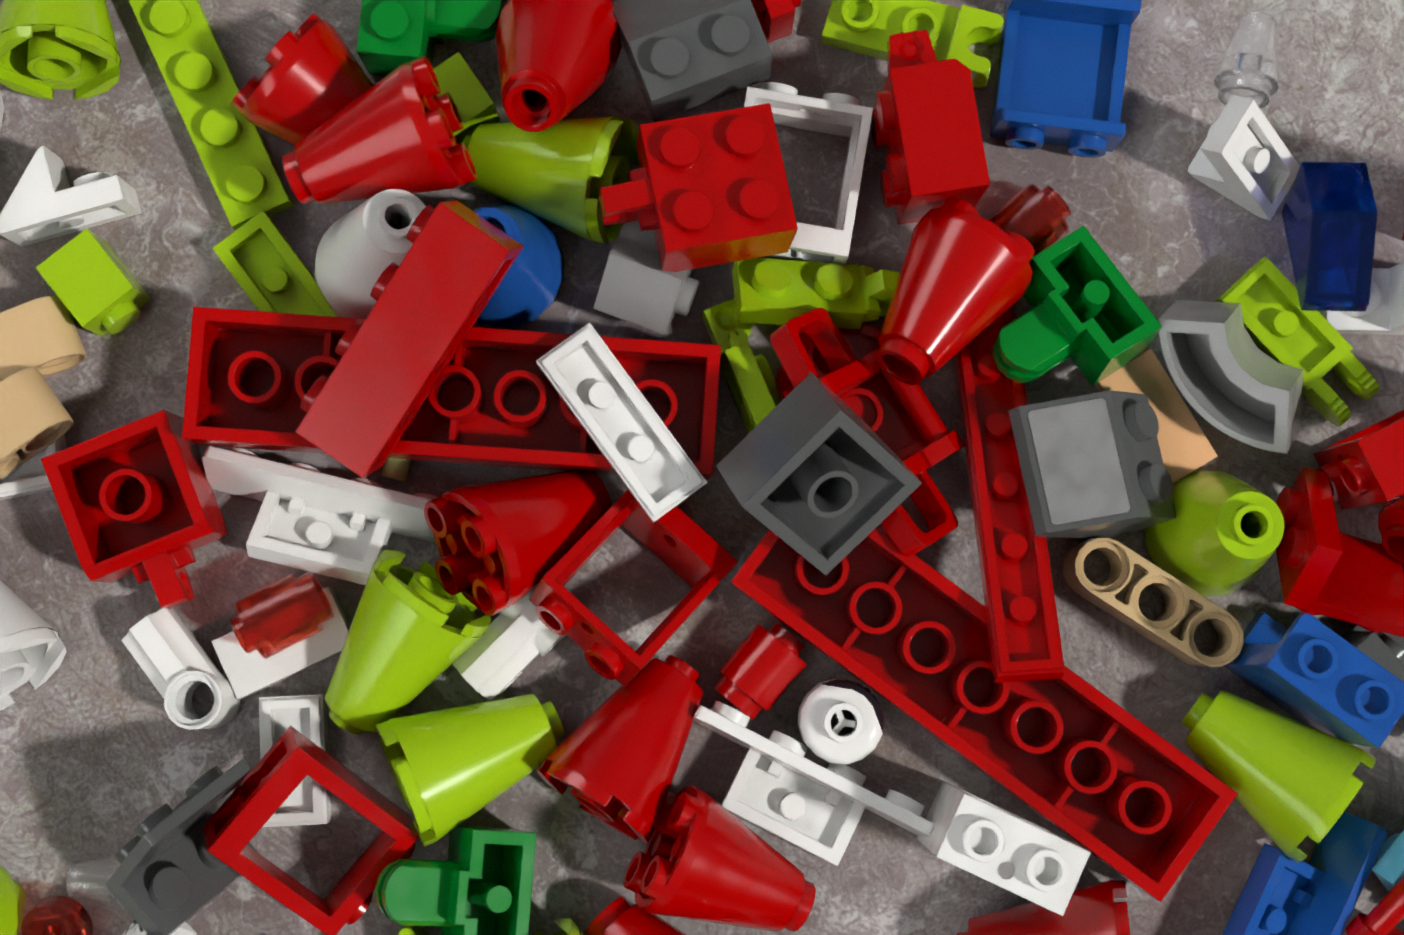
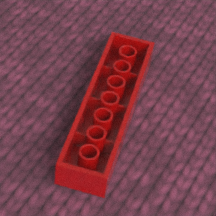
[182,306,721,481]
[729,527,1238,902]

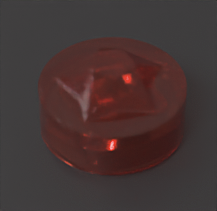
[21,895,93,935]

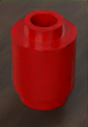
[714,622,807,720]

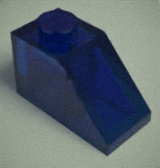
[1281,162,1378,311]

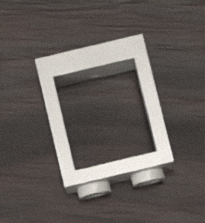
[744,82,873,264]
[917,781,1091,916]

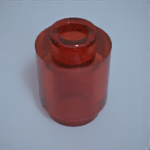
[987,184,1071,263]
[230,571,334,659]

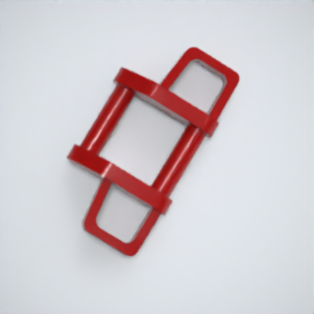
[770,307,965,557]

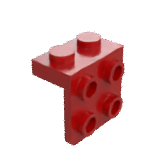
[1276,466,1404,637]

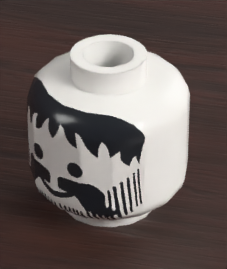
[797,678,884,765]

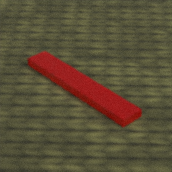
[954,308,1065,683]

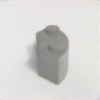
[593,221,699,334]
[1159,300,1303,454]

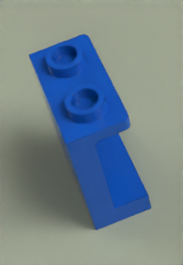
[990,0,1141,158]
[1224,612,1404,748]

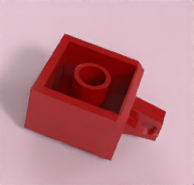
[870,30,990,225]
[598,103,798,272]
[41,410,230,609]

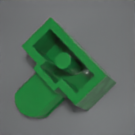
[356,0,503,76]
[992,225,1162,386]
[375,825,537,935]

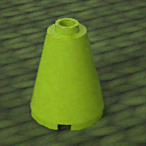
[0,0,121,100]
[462,116,640,244]
[1144,470,1284,596]
[325,550,491,735]
[1181,689,1376,864]
[375,694,565,847]

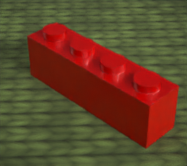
[295,200,524,478]

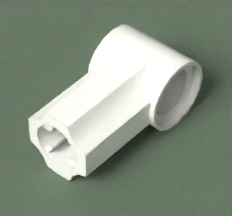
[452,581,566,701]
[121,608,240,730]

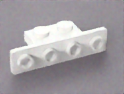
[202,446,437,585]
[693,701,935,866]

